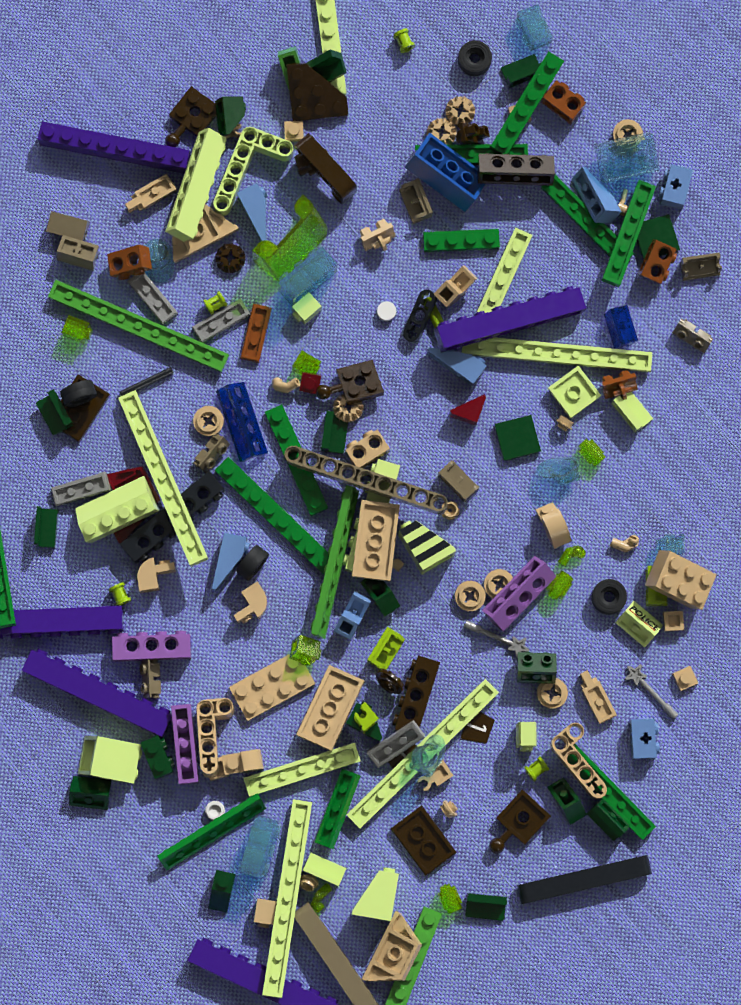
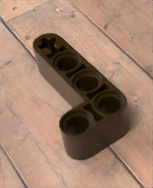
[294,133,357,204]

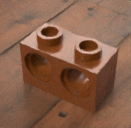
[541,80,586,125]
[637,239,677,284]
[107,245,152,280]

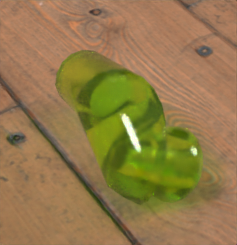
[558,545,586,567]
[311,883,332,913]

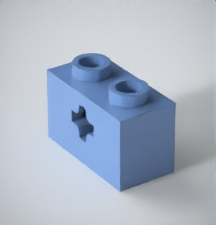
[658,164,693,210]
[629,719,660,760]

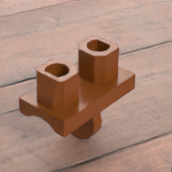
[602,370,638,400]

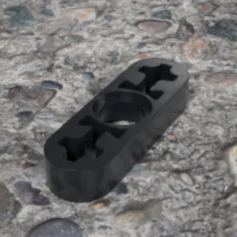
[403,289,437,342]

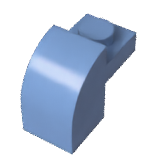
[334,591,372,640]

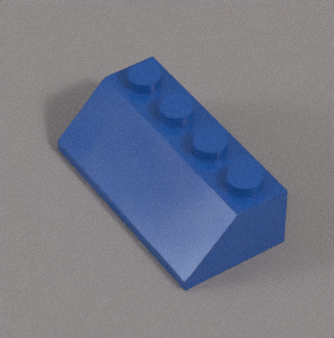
[405,133,485,212]

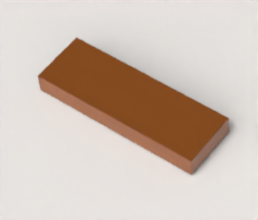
[241,304,272,363]

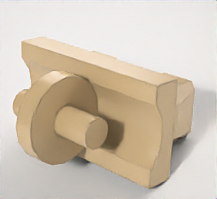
[360,219,396,251]

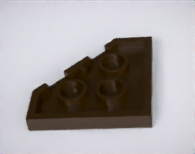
[286,62,349,121]

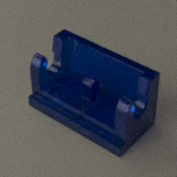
[604,305,638,349]

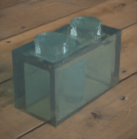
[515,4,552,51]

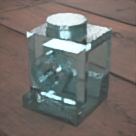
[656,534,685,555]

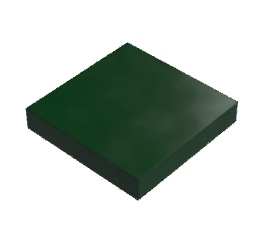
[637,214,680,260]
[494,415,541,461]

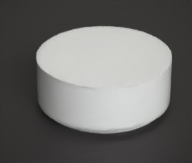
[377,301,396,321]
[205,801,225,820]

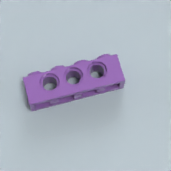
[482,556,557,631]
[112,631,191,662]
[171,704,199,785]

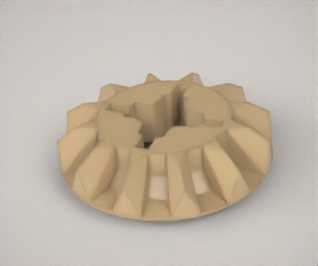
[445,96,475,125]
[427,118,456,145]
[613,119,643,149]
[333,394,363,422]
[193,406,224,436]
[484,569,513,598]
[455,581,486,612]
[537,678,568,709]

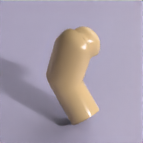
[272,377,300,393]
[610,535,639,552]

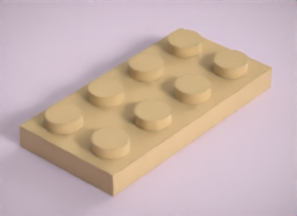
[352,500,400,582]
[229,650,315,721]
[296,665,365,752]

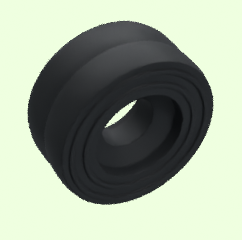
[458,40,492,76]
[60,380,97,407]
[236,545,269,581]
[591,579,627,615]

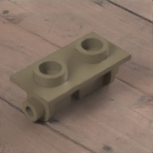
[672,318,713,353]
[193,434,230,473]
[139,659,161,699]

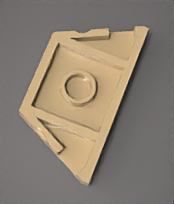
[172,204,239,263]
[362,911,422,982]

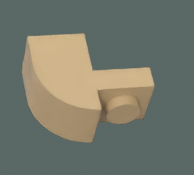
[434,265,478,307]
[535,502,572,549]
[137,558,176,593]
[233,582,267,624]
[222,749,264,775]

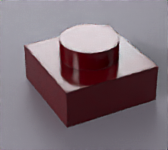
[299,372,322,394]

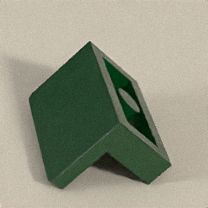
[307,49,346,82]
[501,54,542,88]
[36,389,74,436]
[321,410,348,454]
[34,506,58,548]
[69,776,112,810]
[587,798,630,841]
[465,893,507,921]

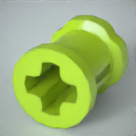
[393,28,415,53]
[203,291,228,315]
[108,582,131,606]
[524,756,550,782]

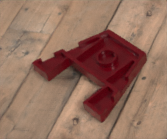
[107,466,162,544]

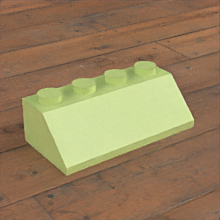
[75,476,160,543]

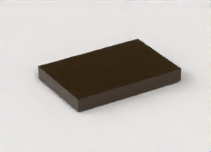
[61,374,110,443]
[391,805,457,876]

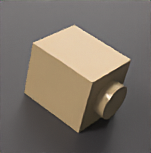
[254,898,277,928]

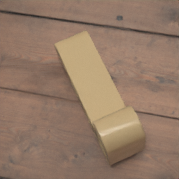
[196,698,234,778]
[550,723,607,799]

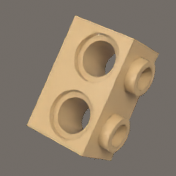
[345,429,390,468]

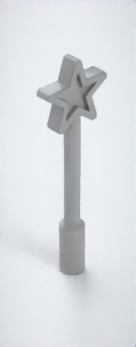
[464,620,529,658]
[625,664,678,719]

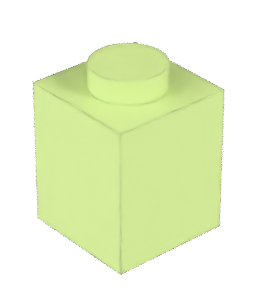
[292,292,322,325]

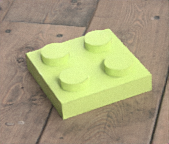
[548,366,601,419]

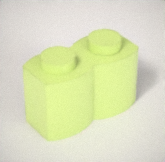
[516,722,537,752]

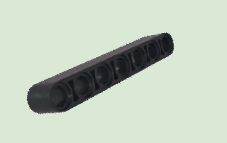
[517,855,652,904]

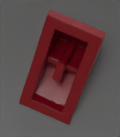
[449,394,486,426]

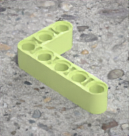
[213,127,294,216]

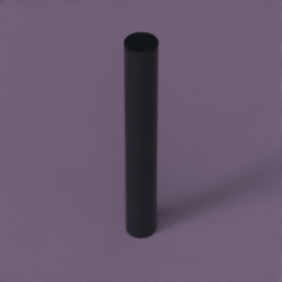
[119,367,174,396]

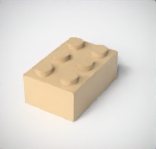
[645,550,717,610]

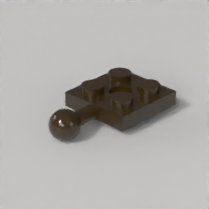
[165,86,217,147]
[316,360,384,405]
[489,789,551,854]

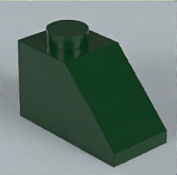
[215,96,246,137]
[360,579,400,617]
[346,702,382,742]
[547,777,587,825]
[208,870,236,913]

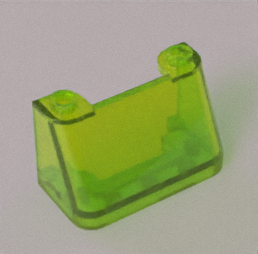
[252,195,328,282]

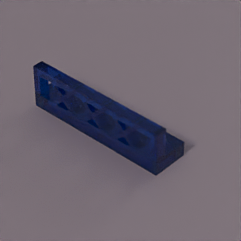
[216,382,268,462]

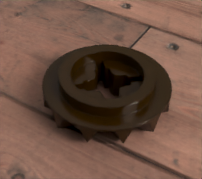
[215,243,245,273]
[376,669,404,694]

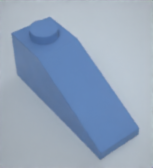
[572,167,622,224]
[237,183,267,246]
[426,347,487,387]
[212,532,250,592]

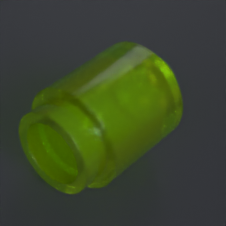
[578,438,606,467]
[546,571,574,600]
[437,883,462,914]

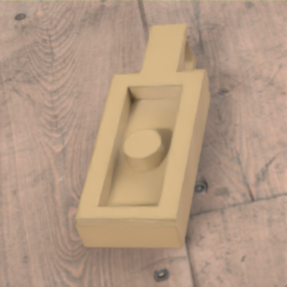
[125,174,177,213]
[580,670,617,724]

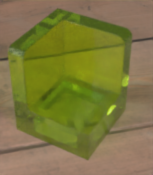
[292,350,321,375]

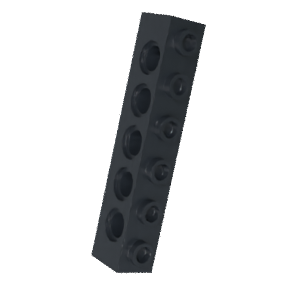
[120,471,224,564]

